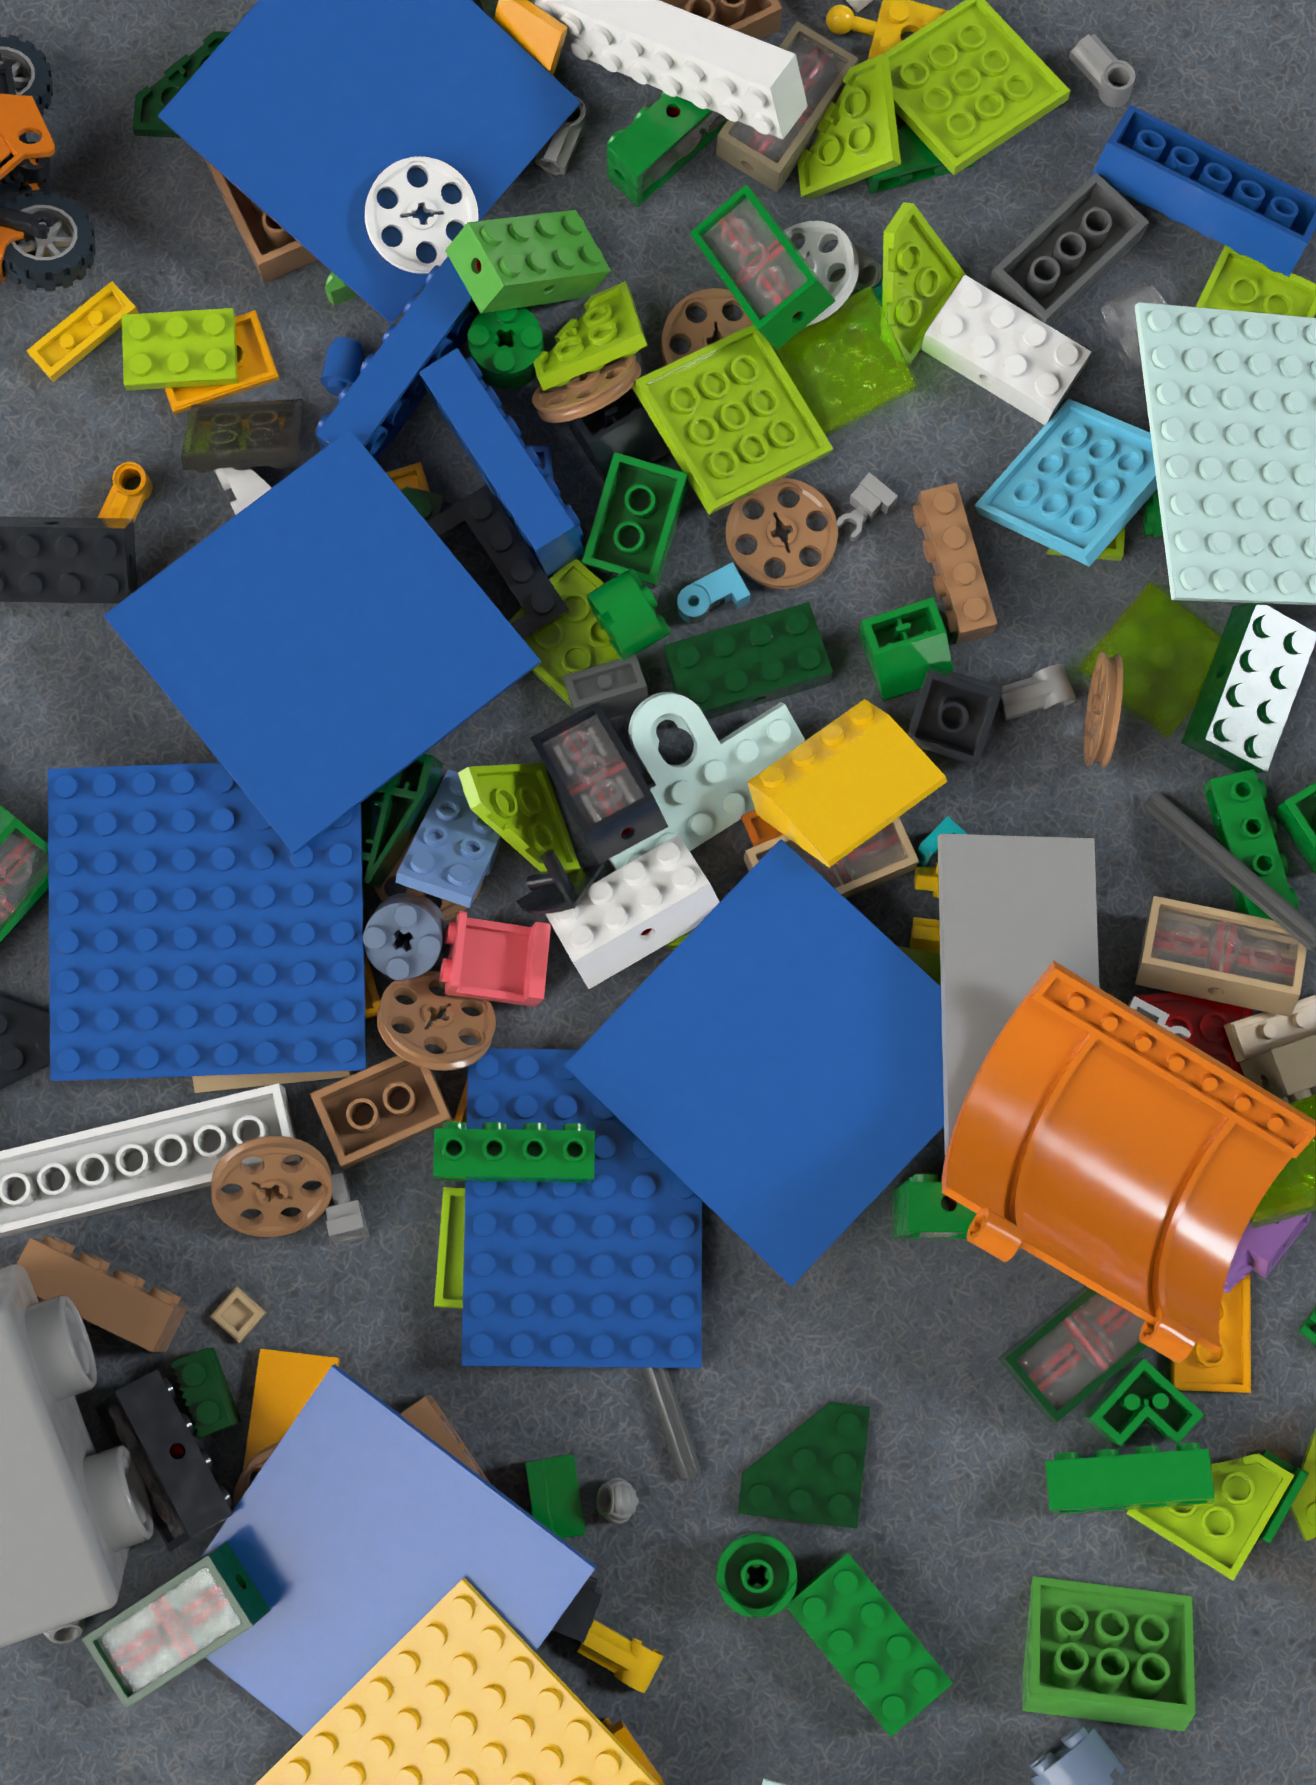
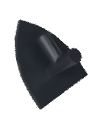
[516,849,604,914]

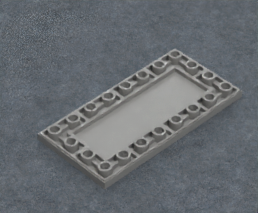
[938,834,1099,1155]

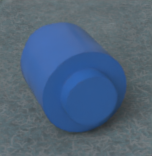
[320,337,364,396]

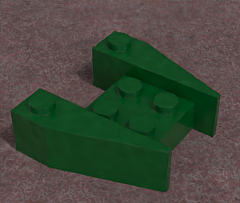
[361,754,444,888]

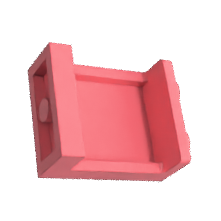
[440,911,551,1007]

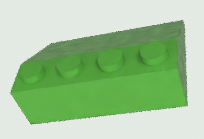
[1022,1576,1195,1731]

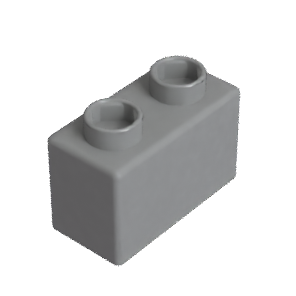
[0,1264,154,1649]

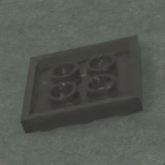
[181,399,304,473]

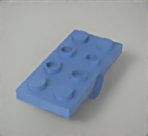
[395,769,502,908]

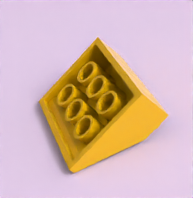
[747,699,947,868]

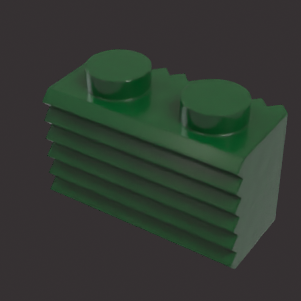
[171,1348,242,1438]

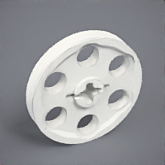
[365,157,478,274]
[784,221,859,326]

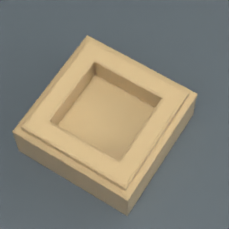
[210,1286,267,1343]

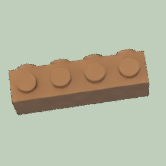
[913,482,997,644]

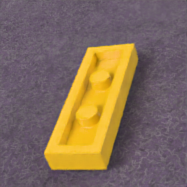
[26,281,139,382]

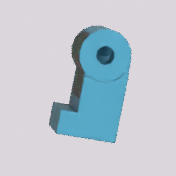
[677,562,750,624]

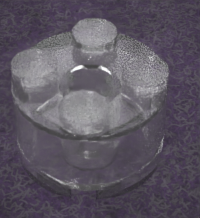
[1099,280,1167,371]

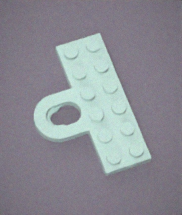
[609,692,805,870]

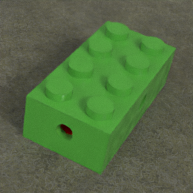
[445,210,611,313]

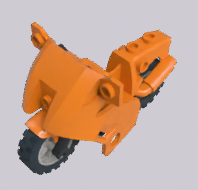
[0,34,96,291]

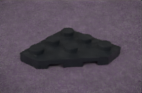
[0,997,50,1090]

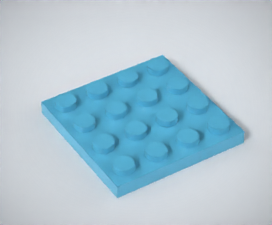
[974,399,1157,566]

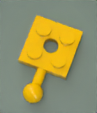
[826,0,948,60]

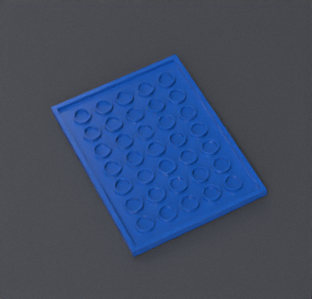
[461,1048,702,1369]

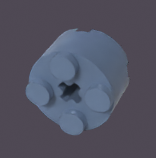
[363,893,446,980]
[1029,1724,1125,1785]

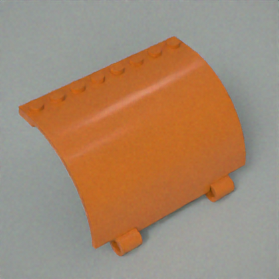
[942,960,1316,1363]

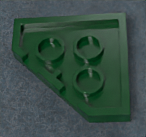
[132,31,231,138]
[737,1402,870,1529]

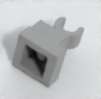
[836,472,898,541]
[325,1173,370,1245]

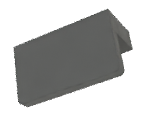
[563,655,648,719]

